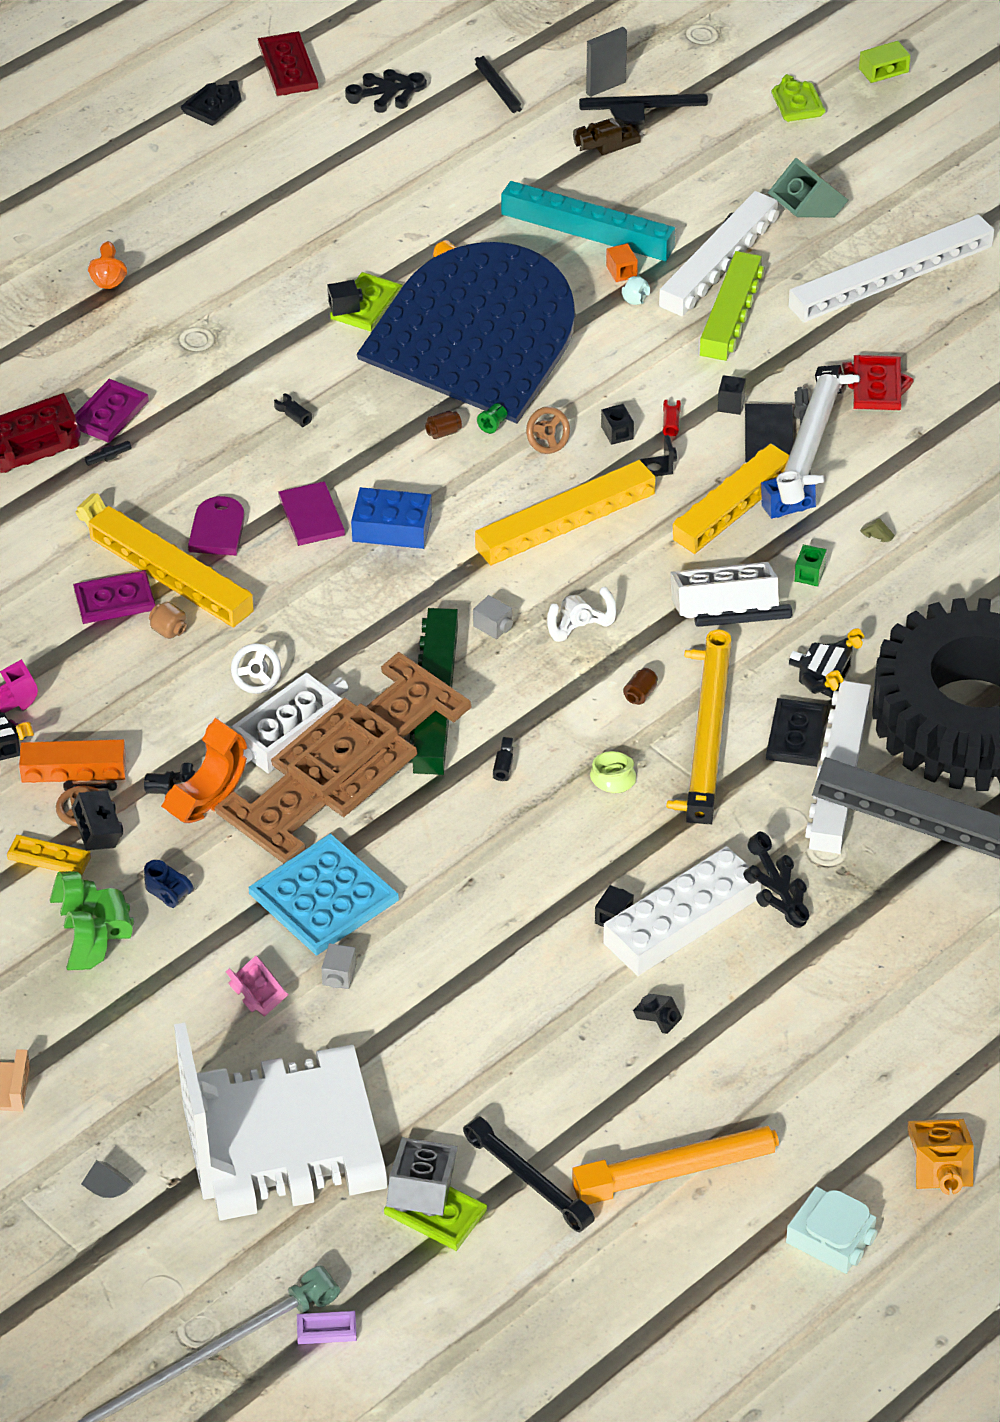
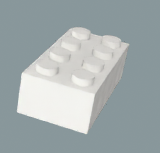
[670,562,779,618]

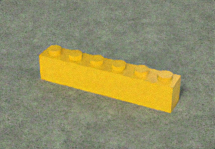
[673,444,789,554]

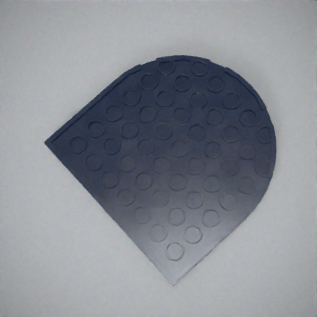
[357,242,576,424]

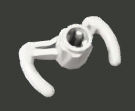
[547,587,616,642]

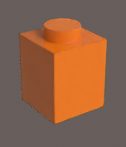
[606,243,638,282]

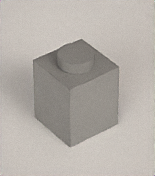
[473,595,513,640]
[321,943,356,989]

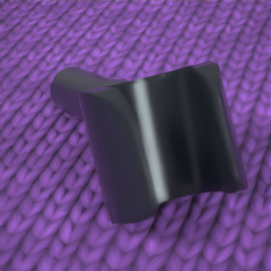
[175,763,195,782]

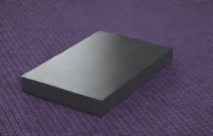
[586,27,627,97]

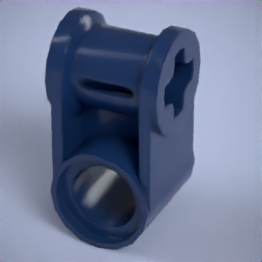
[144,860,194,908]

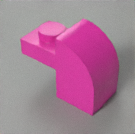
[0,659,38,714]

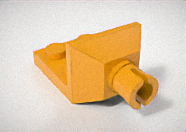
[908,1119,974,1194]

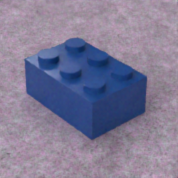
[351,487,432,549]

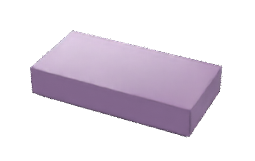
[297,1311,357,1344]

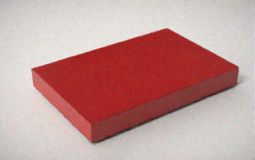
[853,355,901,410]

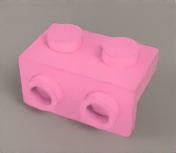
[226,956,289,1017]

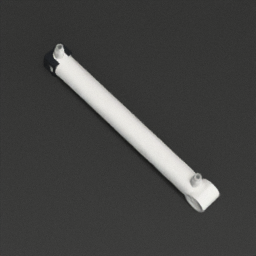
[777,365,860,504]

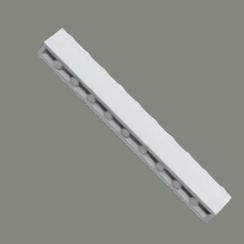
[789,214,994,323]

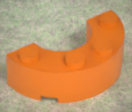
[161,718,247,823]

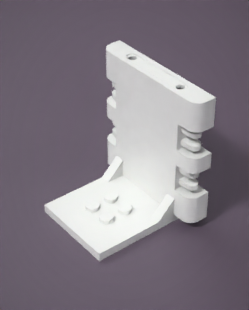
[174,1022,387,1221]

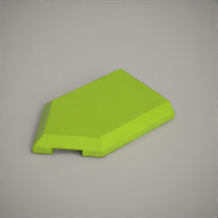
[771,74,825,122]

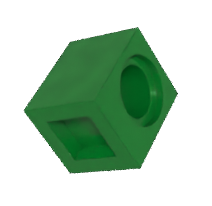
[794,544,827,587]

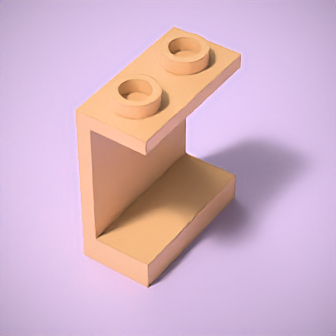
[0,1049,30,1111]

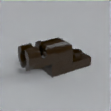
[573,118,641,156]

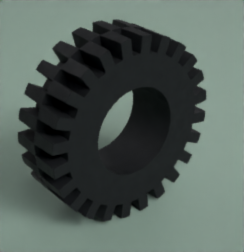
[872,598,1000,791]

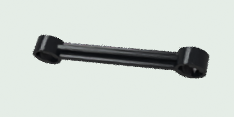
[463,1116,595,1233]

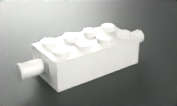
[231,672,349,774]

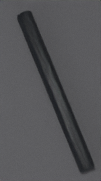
[579,94,708,110]

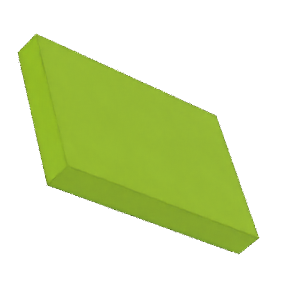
[330,272,402,332]
[384,1186,487,1251]

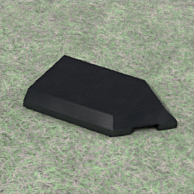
[181,80,242,126]

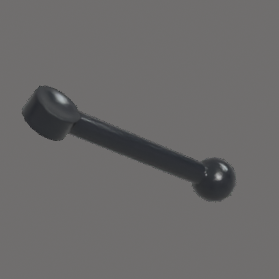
[63,781,117,791]

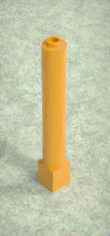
[572,1125,779,1205]

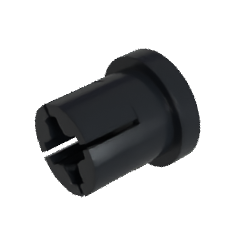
[144,771,176,796]

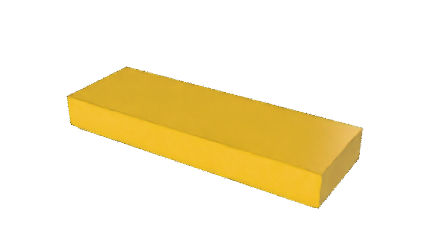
[7,835,91,875]

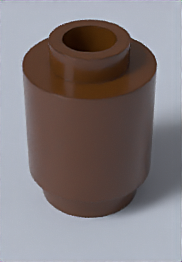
[425,410,462,439]
[623,668,658,705]

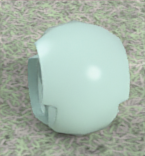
[622,276,650,305]

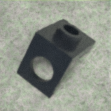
[640,435,677,476]

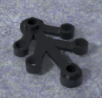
[345,69,427,113]
[743,831,809,928]

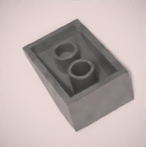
[386,1137,458,1216]

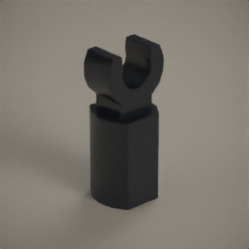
[274,393,312,427]
[493,737,513,781]

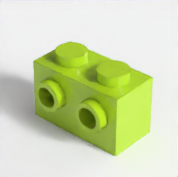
[859,41,910,83]

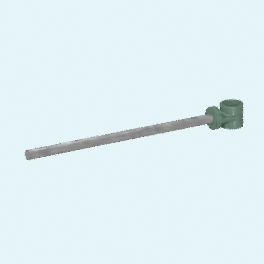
[78,1266,340,1422]

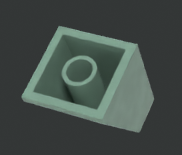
[768,158,848,218]

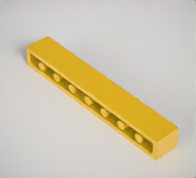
[475,460,655,566]
[88,506,254,628]

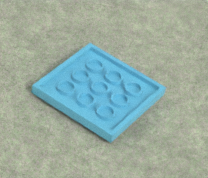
[248,833,399,956]

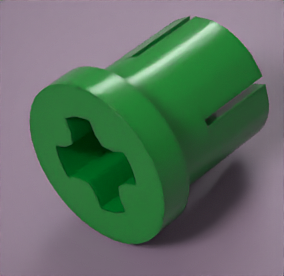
[477,403,507,434]

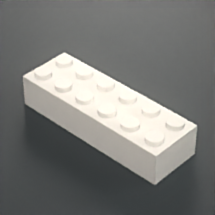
[603,846,761,976]

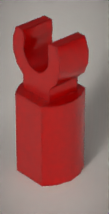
[663,400,681,436]

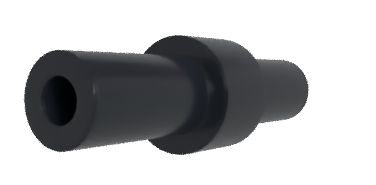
[84,441,132,466]

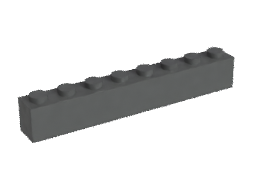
[812,757,1000,859]

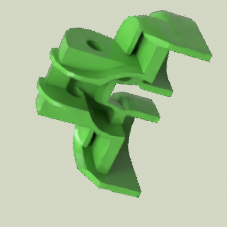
[50,871,134,970]

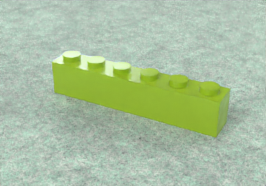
[700,251,765,361]

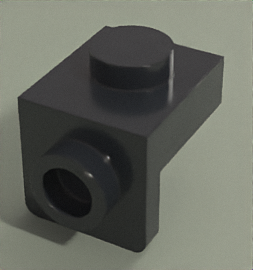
[633,994,682,1034]

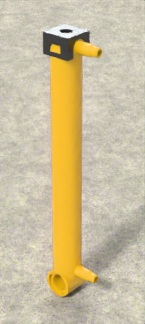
[666,629,731,825]

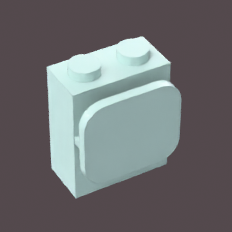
[786,1186,878,1274]

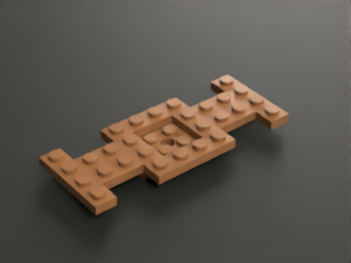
[215,652,472,864]

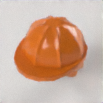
[88,241,127,289]

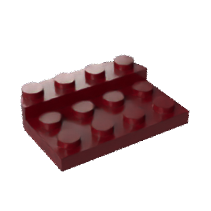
[0,393,81,473]

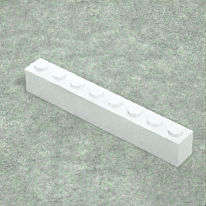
[659,191,779,317]
[805,681,871,854]

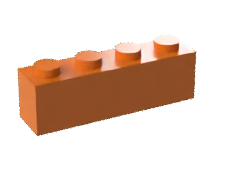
[19,739,126,783]

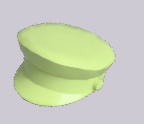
[590,751,636,793]

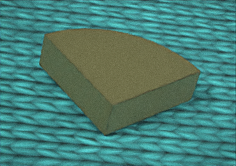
[860,518,895,542]

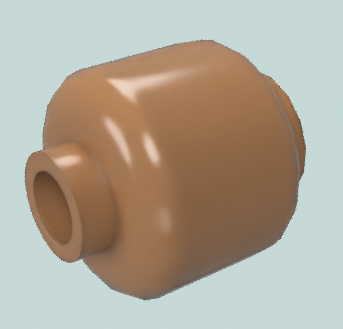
[149,602,187,639]

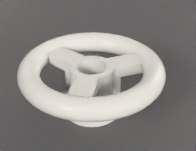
[231,643,281,694]

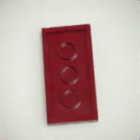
[257,31,318,96]

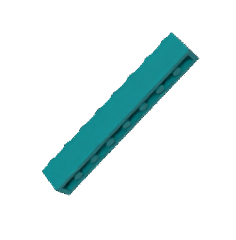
[501,181,676,261]

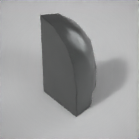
[81,1160,133,1198]

